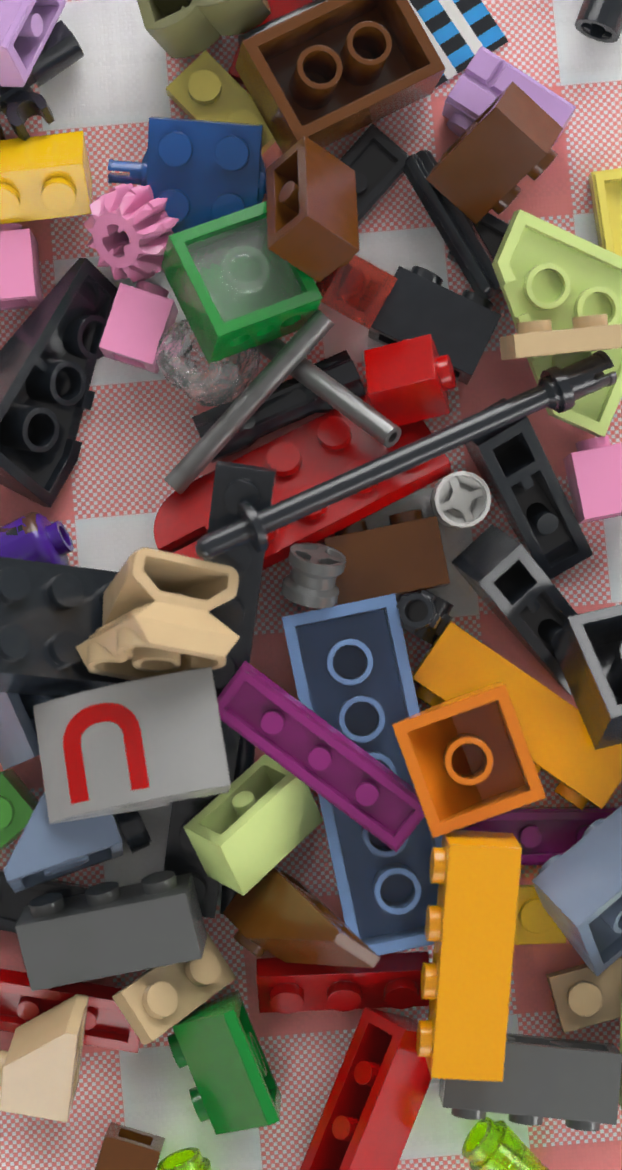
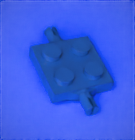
[108,116,267,238]

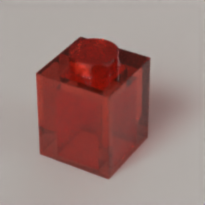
[316,253,397,329]

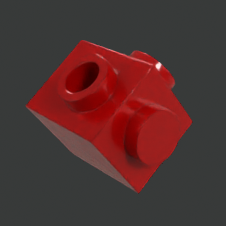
[364,334,456,426]

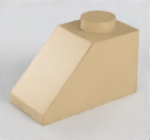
[0,994,89,1123]

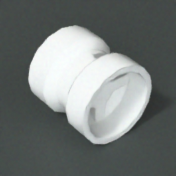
[430,471,491,529]

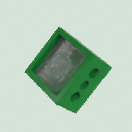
[161,201,323,364]

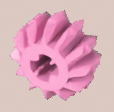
[83,183,179,283]

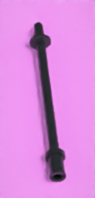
[195,350,617,560]

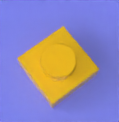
[514,885,566,945]

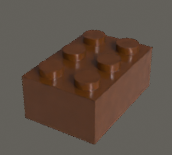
[235,0,446,154]

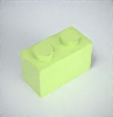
[183,754,323,896]

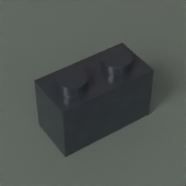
[368,266,501,385]

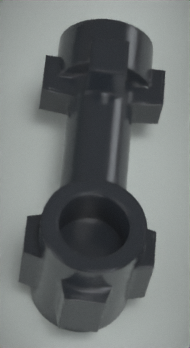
[396,589,454,644]

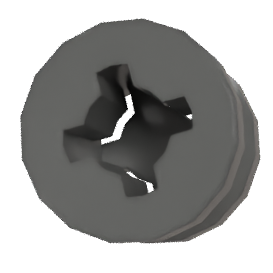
[281,542,346,609]

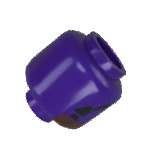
[0,512,74,565]

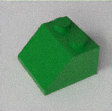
[168,990,281,1135]

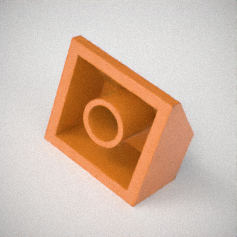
[392,682,546,838]

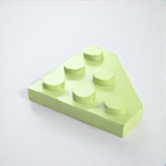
[492,209,622,437]

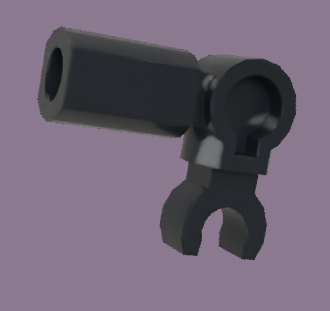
[0,20,84,140]

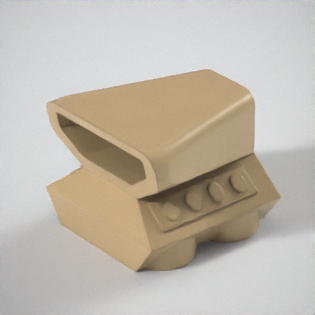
[75,548,240,681]

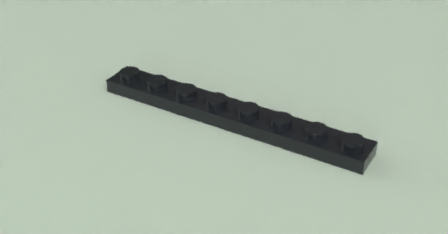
[163,461,276,918]

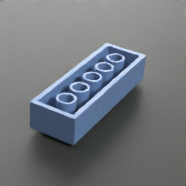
[282,594,442,956]

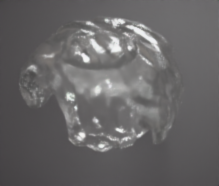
[156,319,261,407]

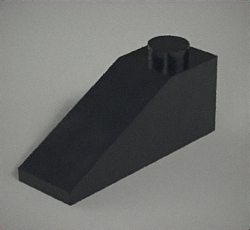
[465,398,593,580]
[451,524,578,696]

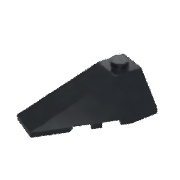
[0,258,118,508]

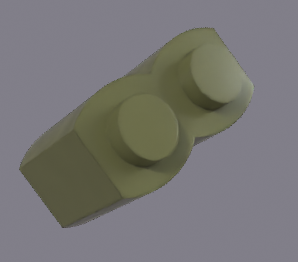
[137,0,271,58]

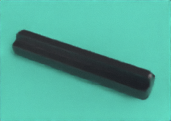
[404,150,502,299]

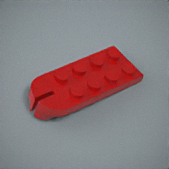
[154,392,451,570]

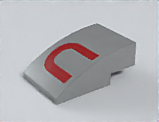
[33,667,231,824]

